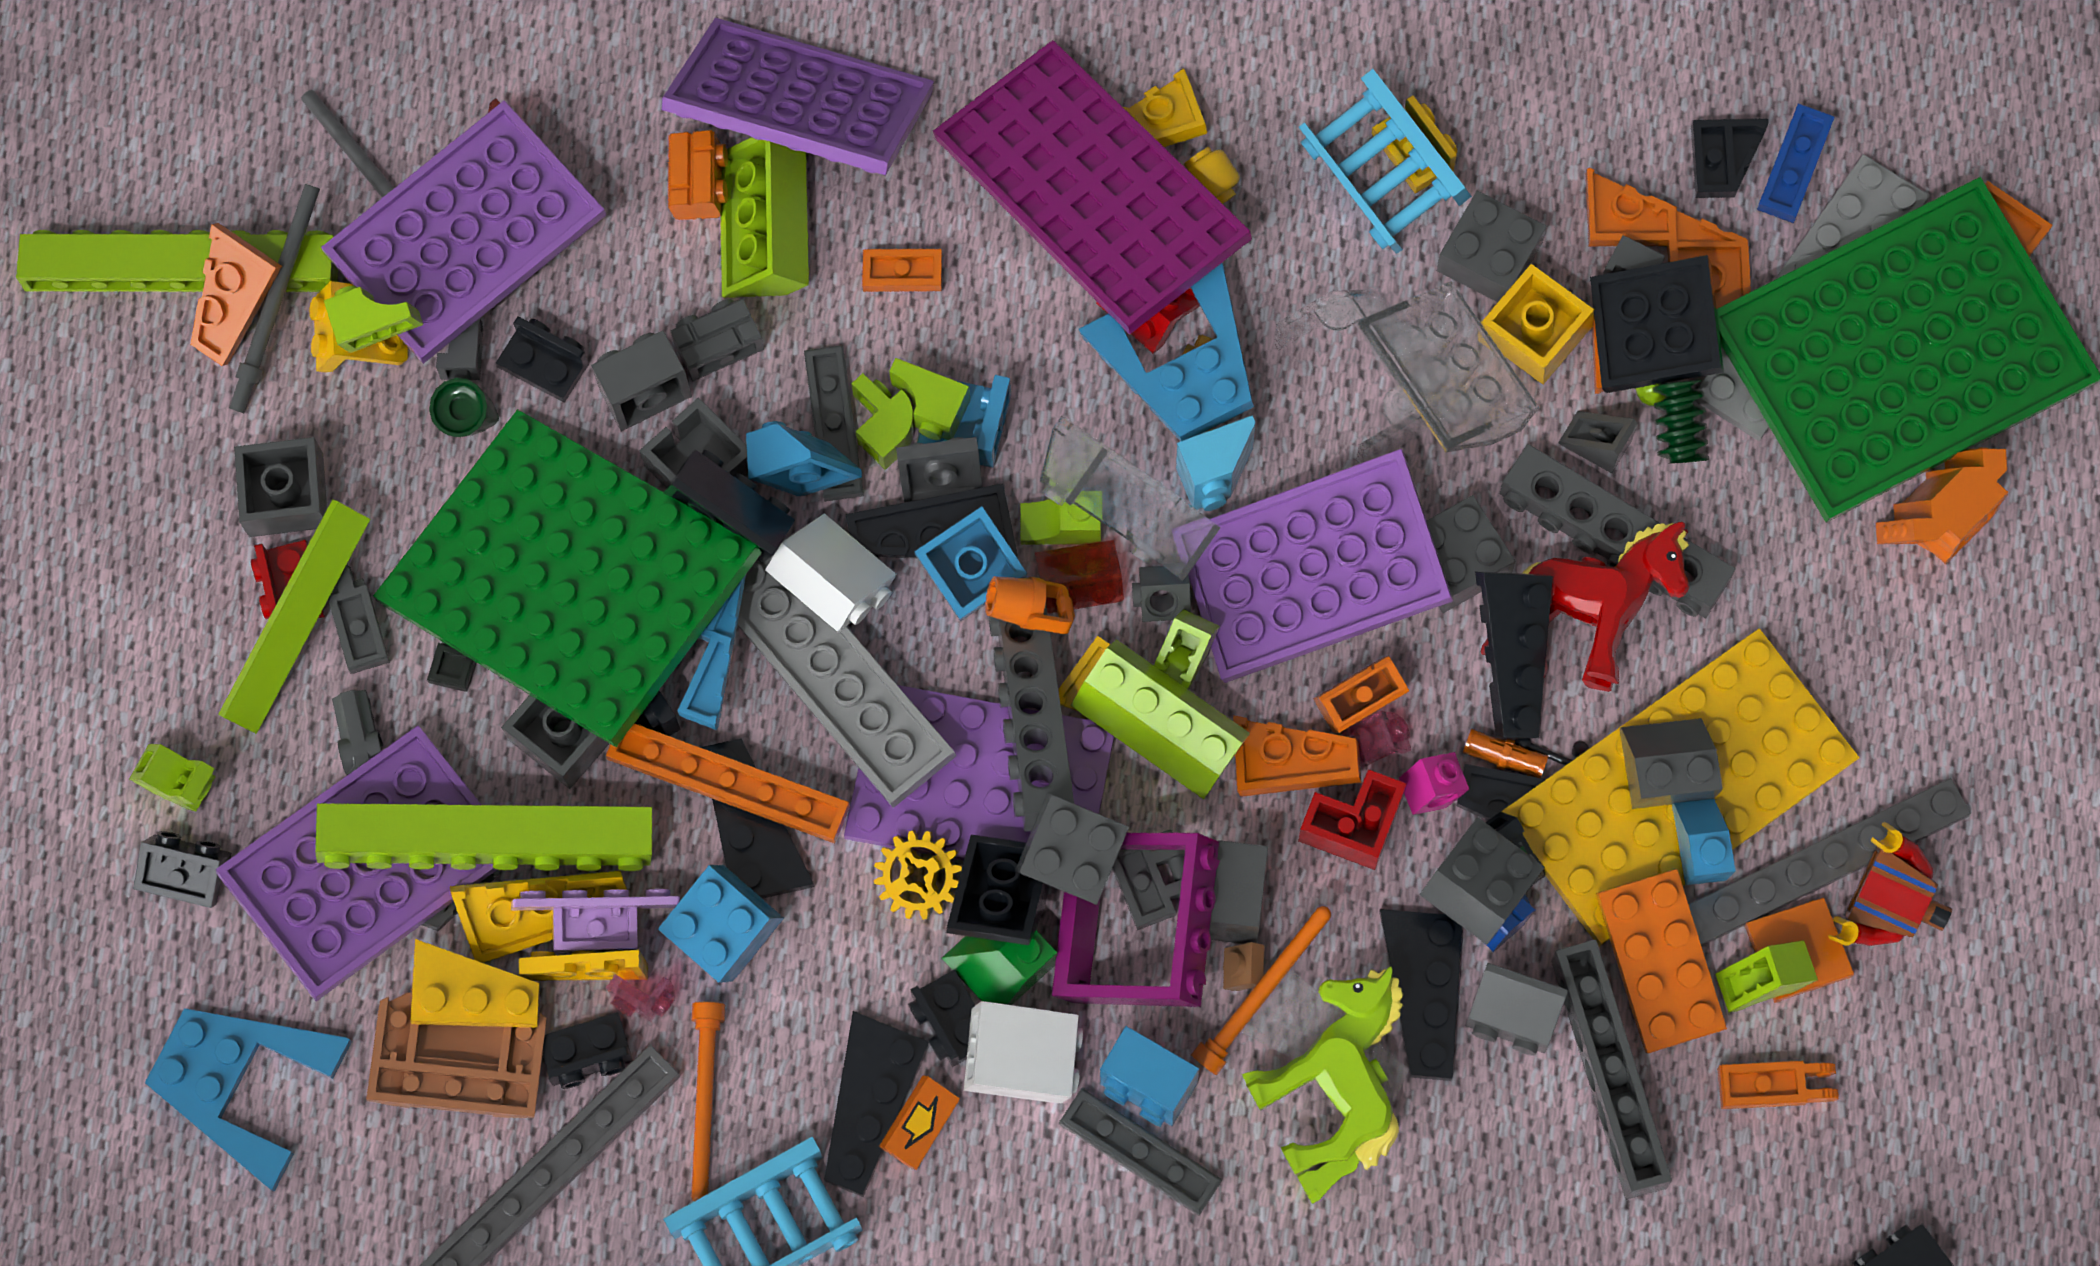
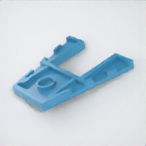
[1079,262,1254,441]
[677,575,746,730]
[145,1008,352,1192]

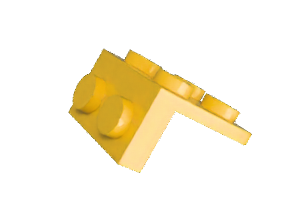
[309,281,408,372]

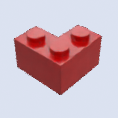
[1298,769,1407,870]

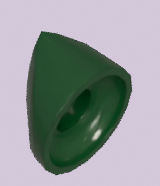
[429,378,499,437]

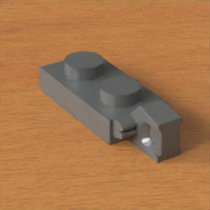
[328,563,390,674]

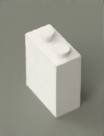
[765,513,897,632]
[964,1001,1083,1103]

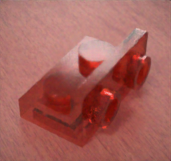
[1035,540,1124,614]

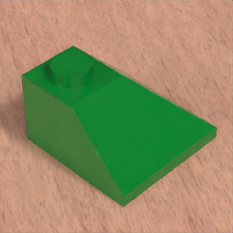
[942,930,1058,1005]

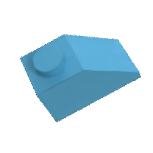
[1672,799,1736,885]

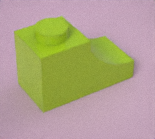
[324,286,423,353]
[889,358,971,441]
[1020,492,1101,545]
[1154,609,1220,690]
[1715,941,1818,1013]

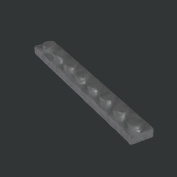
[1689,778,1971,946]
[420,1045,680,1266]

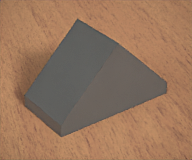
[1558,411,1638,473]

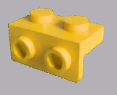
[1371,95,1458,194]

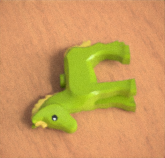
[1242,966,1403,1204]

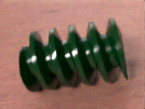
[1652,380,1709,464]

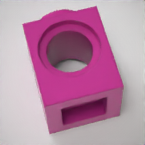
[1398,752,1469,815]

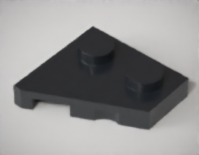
[1691,119,1768,198]

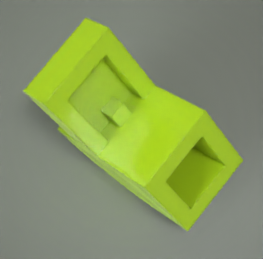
[851,373,915,470]
[129,744,216,812]

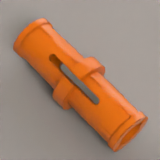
[1463,728,1549,778]

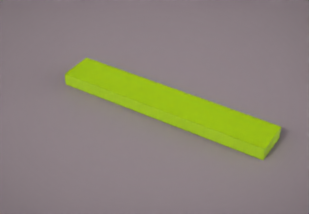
[218,499,370,734]

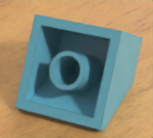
[1176,415,1256,511]

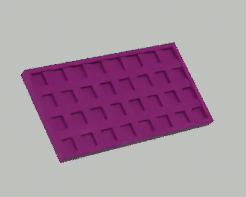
[933,40,1252,334]

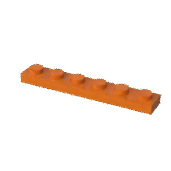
[605,723,850,844]

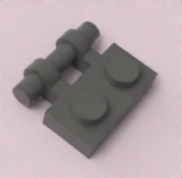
[1112,830,1185,931]

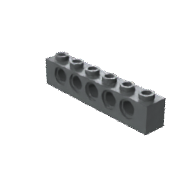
[1499,444,1736,619]
[989,603,1074,832]
[1551,939,1672,1200]

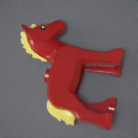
[1480,522,1690,692]

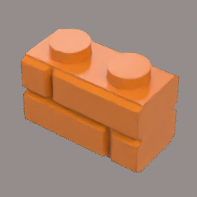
[668,130,728,220]
[1313,656,1409,733]

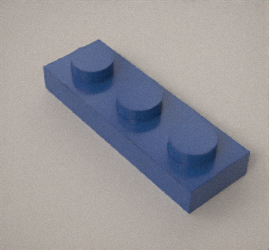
[1757,104,1835,223]

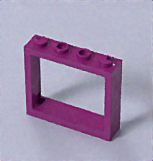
[1052,833,1220,1007]

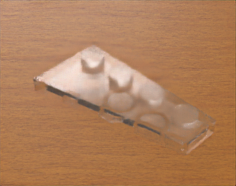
[1241,957,1410,1106]

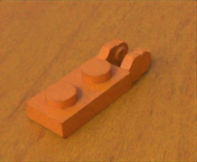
[1717,1061,1839,1109]

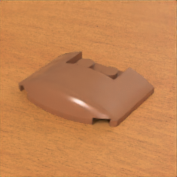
[366,989,547,1118]

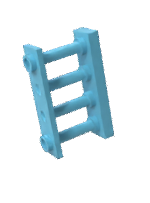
[1299,69,1472,254]
[663,1137,863,1266]

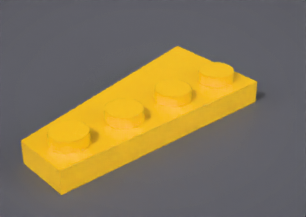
[450,871,630,963]

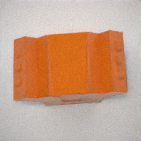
[1876,447,2008,564]

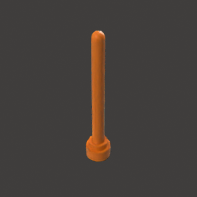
[1191,906,1331,1076]
[691,1002,725,1202]

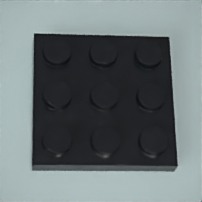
[1590,255,1724,393]

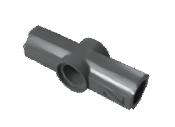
[332,690,383,775]

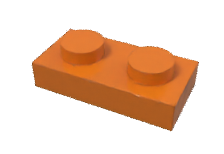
[862,249,942,292]

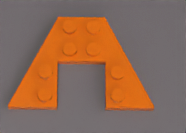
[1585,168,1751,394]

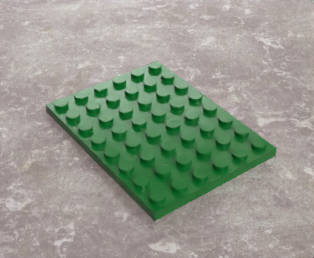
[1717,177,2100,523]
[373,409,762,747]

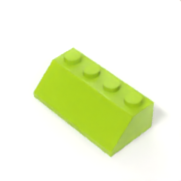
[721,137,809,298]
[1070,639,1250,799]

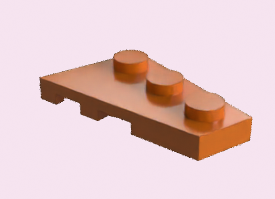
[1233,715,1362,797]

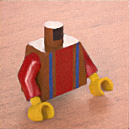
[1828,822,1952,946]

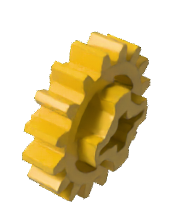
[874,830,963,920]

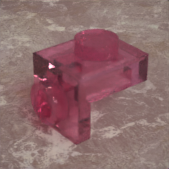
[1341,711,1411,768]
[606,974,675,1022]

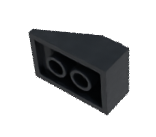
[946,835,1050,945]

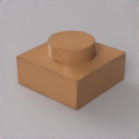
[1223,942,1264,991]

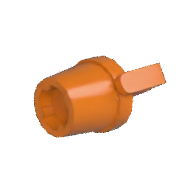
[985,576,1075,634]

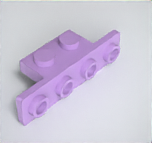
[511,889,680,951]

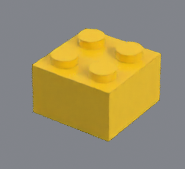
[1481,264,1594,385]

